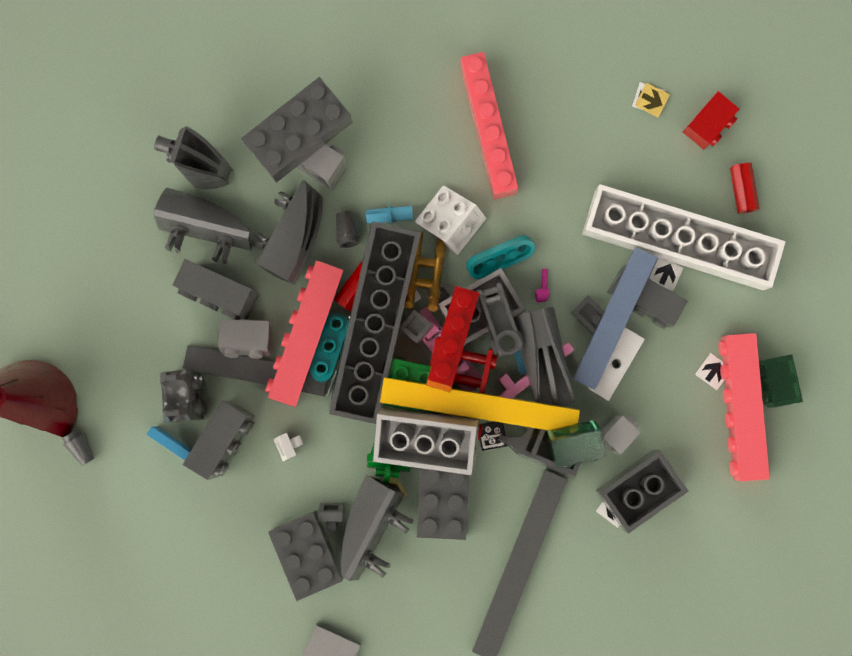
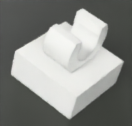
[273,433,303,461]

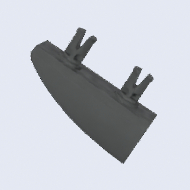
[154,126,233,190]
[251,180,323,285]
[154,187,252,264]
[513,307,575,406]
[341,475,414,581]

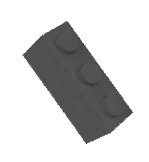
[607,265,688,329]

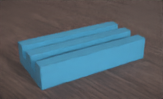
[146,426,192,460]

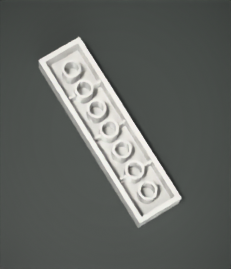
[582,184,786,291]

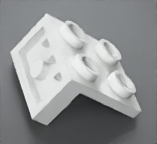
[415,186,487,255]

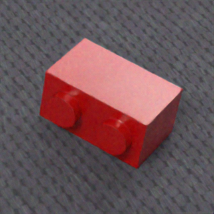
[683,91,740,150]

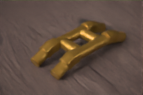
[404,231,446,312]

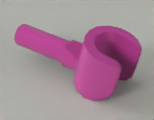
[535,269,549,303]

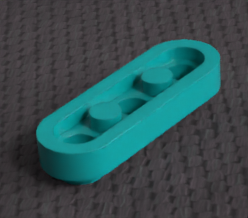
[466,235,535,279]
[309,313,348,383]

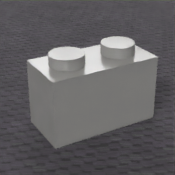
[218,319,271,359]
[595,415,641,455]

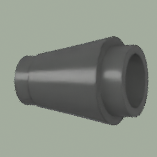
[336,211,360,248]
[62,429,94,466]

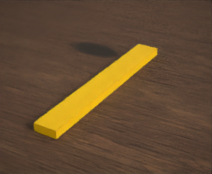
[380,377,580,435]

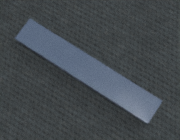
[573,247,658,389]

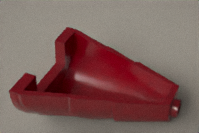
[0,360,78,437]

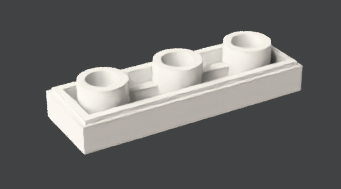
[587,328,645,401]

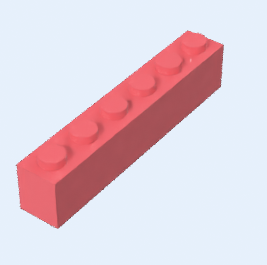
[460,52,518,200]
[265,260,343,407]
[718,333,770,481]

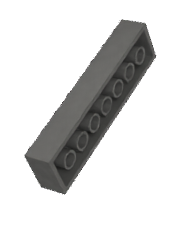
[329,221,421,424]

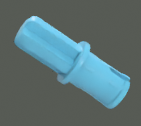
[366,205,413,224]

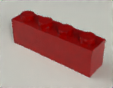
[426,286,479,392]

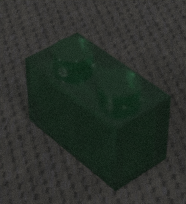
[759,354,803,408]
[547,419,606,468]

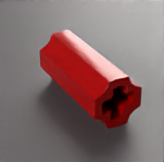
[730,162,760,214]
[334,261,362,312]

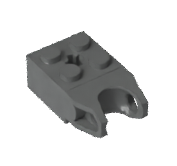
[160,370,207,422]
[498,424,594,478]

